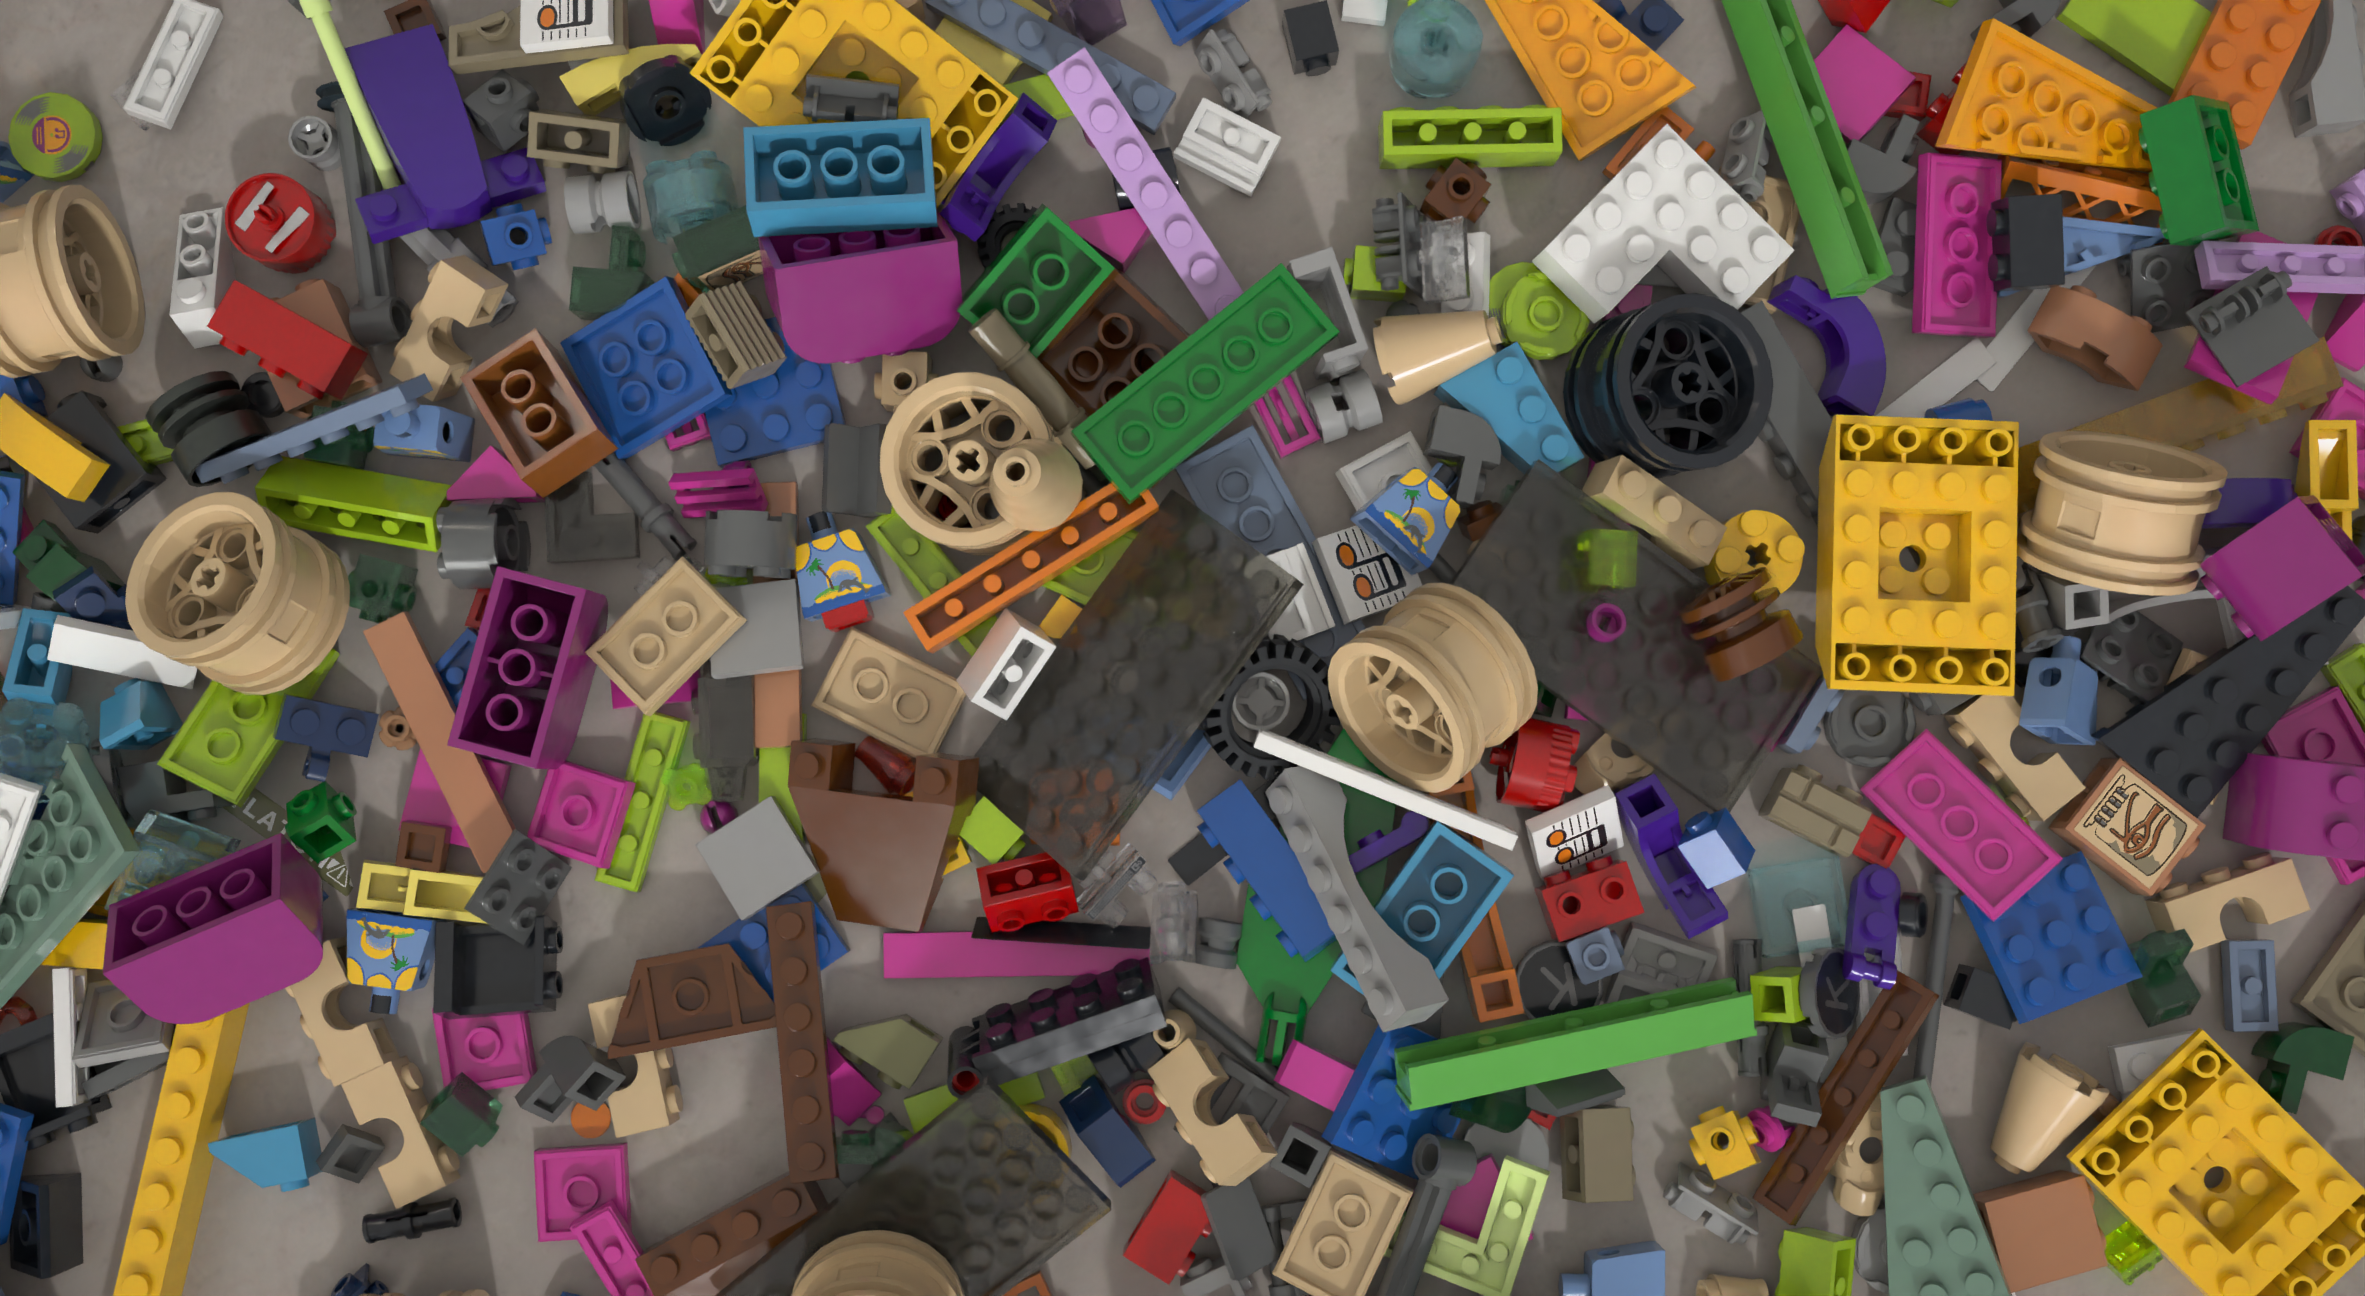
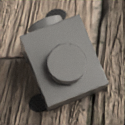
[1180,1256,1253,1296]

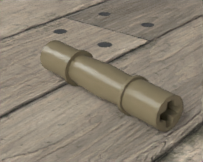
[968,308,1095,469]

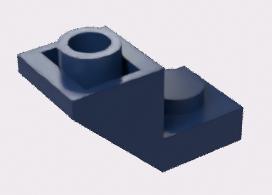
[1059,1075,1156,1188]

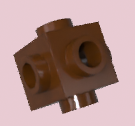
[1419,158,1492,235]

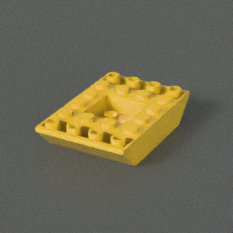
[690,0,1019,208]
[1815,415,2019,696]
[2066,1028,2365,1296]

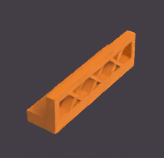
[1997,154,2165,245]

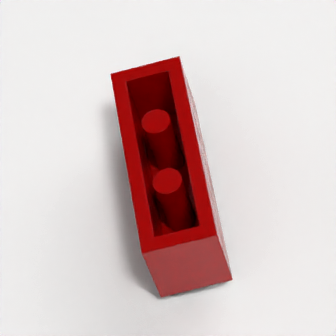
[207,279,368,400]

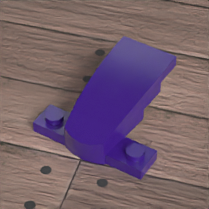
[344,24,547,244]

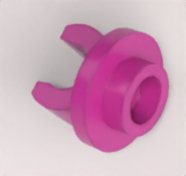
[1747,1105,1795,1152]

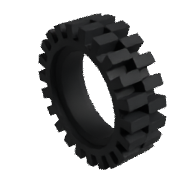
[1196,634,1340,780]

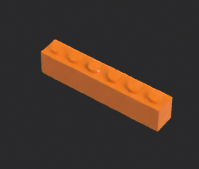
[903,483,1159,654]

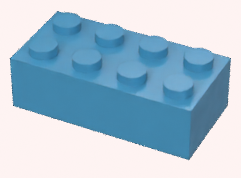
[743,118,938,237]
[1330,820,1514,996]

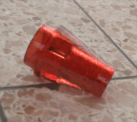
[855,735,916,795]

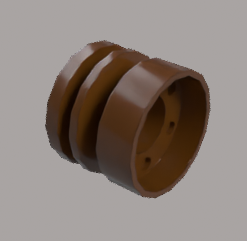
[1678,567,1804,682]

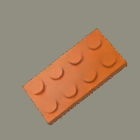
[2167,0,2321,150]

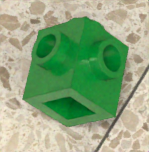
[285,781,357,864]

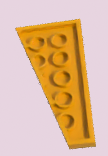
[1485,0,1697,161]
[1935,18,2157,172]

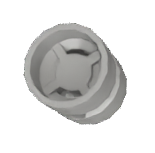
[564,170,641,234]
[1304,369,1383,444]
[1232,672,1290,732]

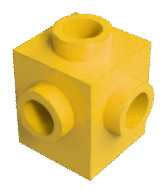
[1689,1106,1761,1180]

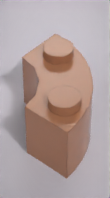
[2027,285,2163,391]

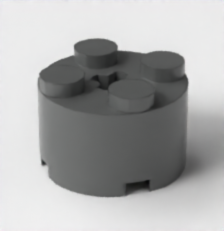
[436,498,531,590]
[704,510,798,579]

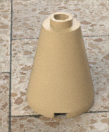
[1373,310,1503,405]
[990,438,1083,532]
[1990,1042,2110,1174]

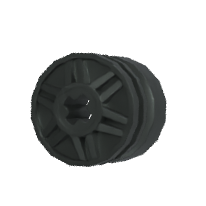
[146,371,272,487]

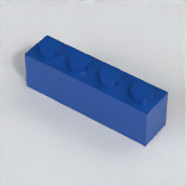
[1197,779,1337,962]

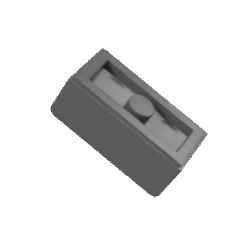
[1525,1068,1626,1117]

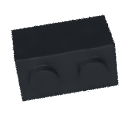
[1986,194,2065,292]

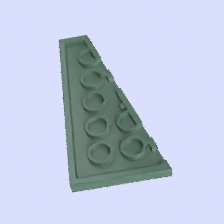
[0,743,141,1009]
[1880,1075,2012,1296]

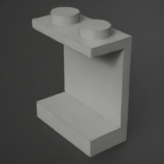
[1287,247,1368,382]

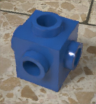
[480,203,552,271]

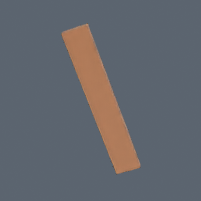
[753,482,803,749]
[363,612,517,873]

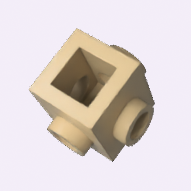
[874,352,939,414]

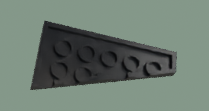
[2091,586,2365,818]

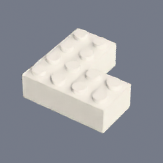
[1532,124,1794,324]

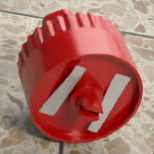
[225,173,337,274]
[1488,718,1580,812]

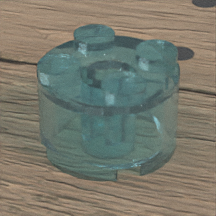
[1389,0,1483,99]
[643,150,742,246]
[0,698,90,803]

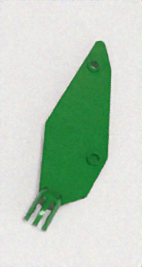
[1237,728,1399,1066]

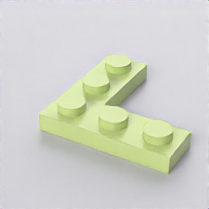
[1384,1155,1551,1296]

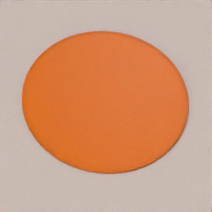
[571,1103,611,1138]

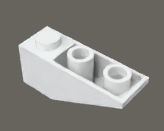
[169,207,237,349]

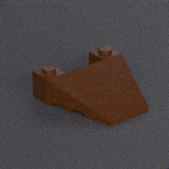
[788,738,980,932]

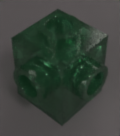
[303,401,375,470]
[348,553,419,623]

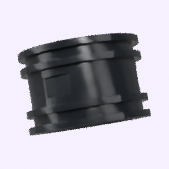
[1563,293,1773,478]

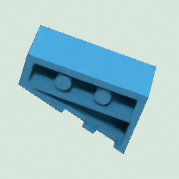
[1434,342,1584,486]

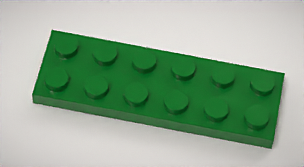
[1071,263,1340,505]

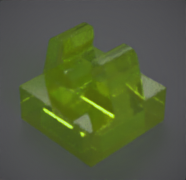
[2104,1221,2163,1286]

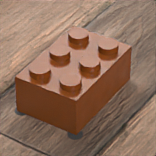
[460,328,618,498]

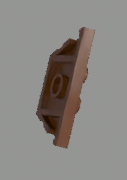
[607,942,776,1059]

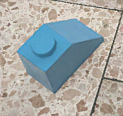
[2,608,72,715]
[99,678,183,750]
[208,1118,323,1192]

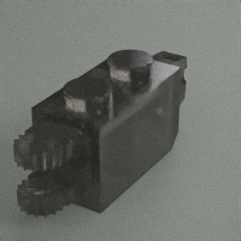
[691,658,759,802]

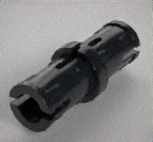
[362,1197,462,1244]

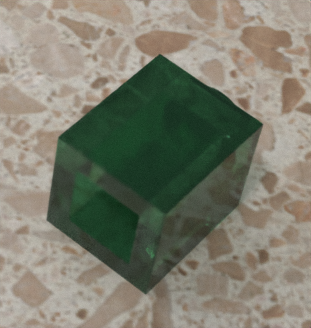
[420,1072,503,1157]

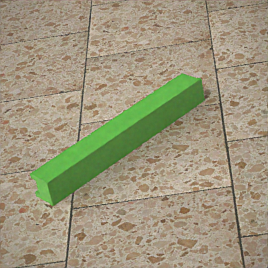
[1722,0,1893,299]
[1394,977,1757,1111]

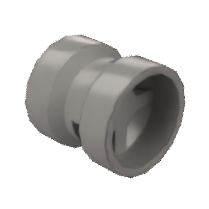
[288,116,342,171]

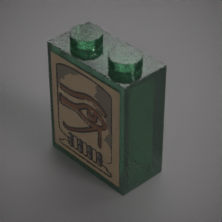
[672,205,763,293]

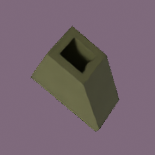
[833,1014,943,1089]

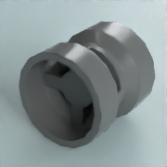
[1192,917,1243,969]

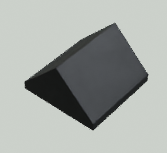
[10,1173,83,1279]

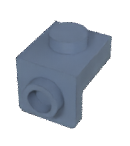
[1566,926,1625,985]

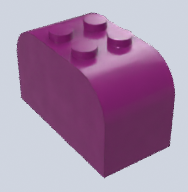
[758,210,962,364]
[2199,495,2365,642]
[447,566,608,769]
[2222,753,2365,861]
[103,833,323,1024]

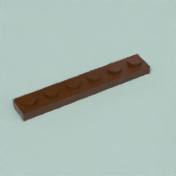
[766,901,840,1184]
[1752,970,1940,1226]

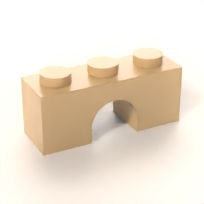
[389,255,509,402]
[1576,455,1727,572]
[1943,695,2085,821]
[2145,852,2311,955]
[285,937,400,1087]
[588,993,683,1138]
[1147,1038,1278,1186]
[341,1055,461,1209]

